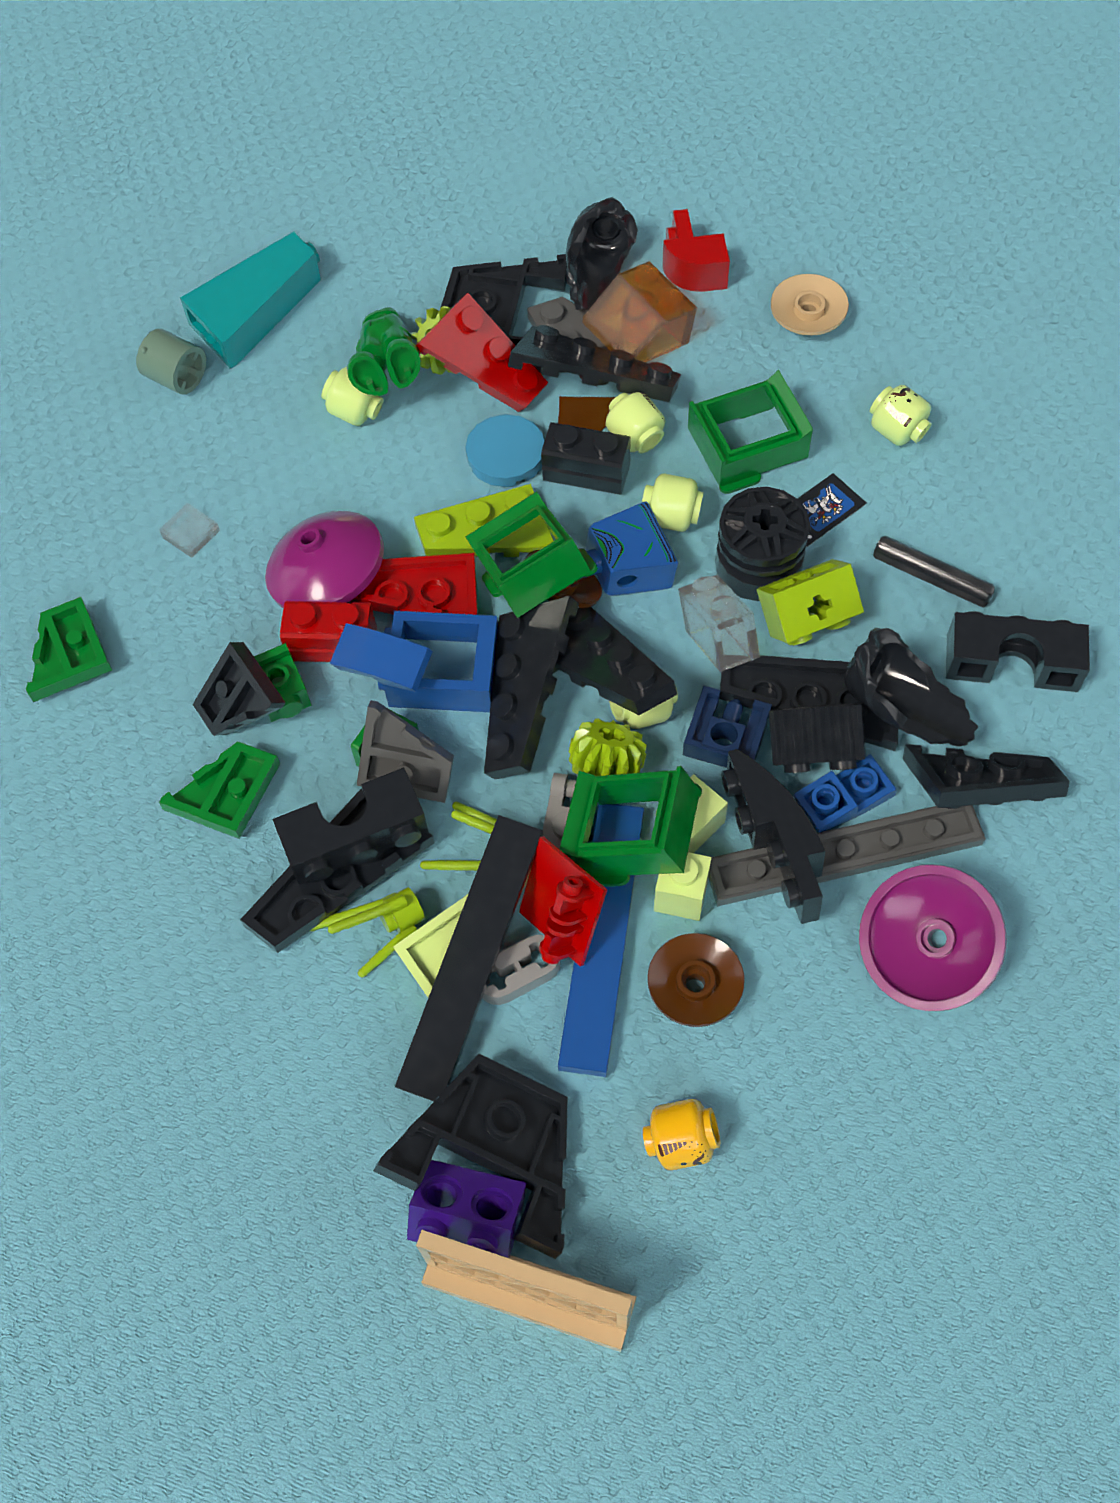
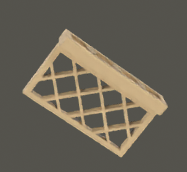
[416,1230,636,1352]

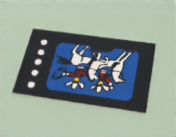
[798,473,867,547]

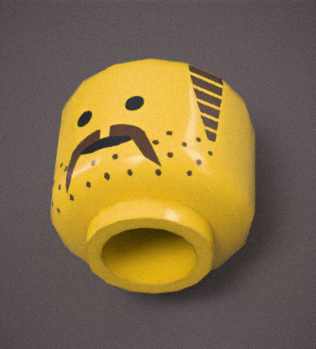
[643,1099,721,1170]

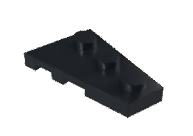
[903,744,1070,809]

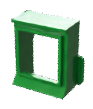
[688,369,813,494]
[465,491,598,618]
[560,766,702,887]

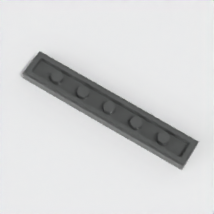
[709,805,986,907]

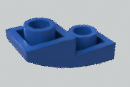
[330,623,433,692]
[794,754,896,833]

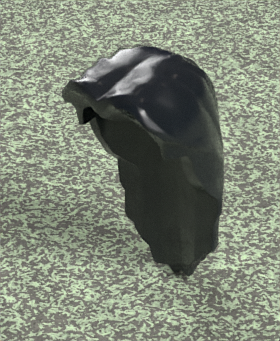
[566,197,638,312]
[844,627,978,746]

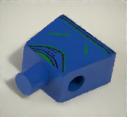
[580,501,678,596]

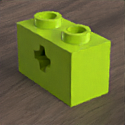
[756,559,864,645]

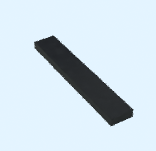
[395,815,543,1102]

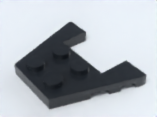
[440,254,567,376]
[373,1054,568,1259]

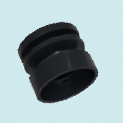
[715,486,810,601]

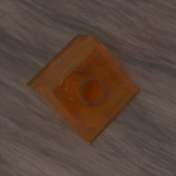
[582,261,697,362]

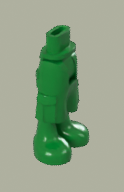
[347,307,421,396]

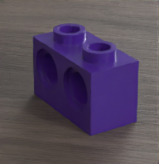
[407,1159,526,1258]

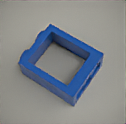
[378,611,498,713]

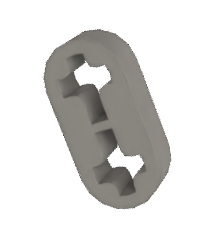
[482,935,561,1005]

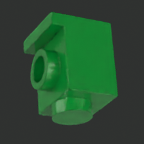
[254,643,312,722]

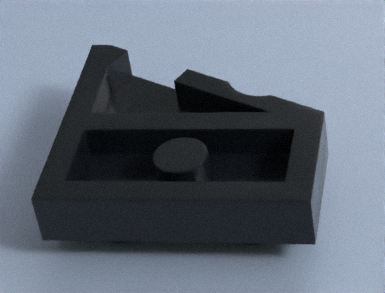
[192,642,286,736]

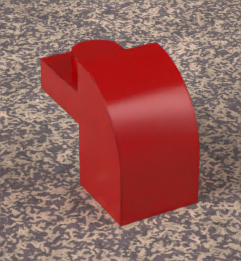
[662,209,730,292]

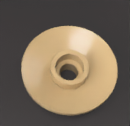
[771,274,849,336]

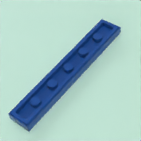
[558,804,644,1077]

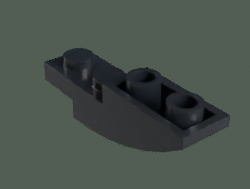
[721,749,825,924]

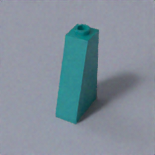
[180,231,321,369]

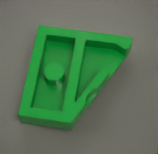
[26,597,112,702]
[159,741,280,839]

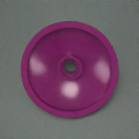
[265,511,384,608]
[859,865,1007,1011]

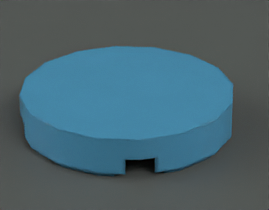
[465,414,544,487]

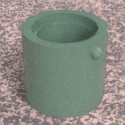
[136,329,206,394]

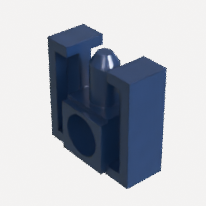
[682,685,772,768]

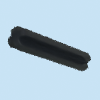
[873,536,995,607]

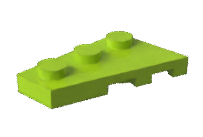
[414,484,554,558]

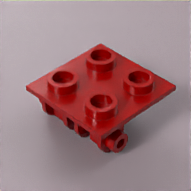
[519,836,607,967]

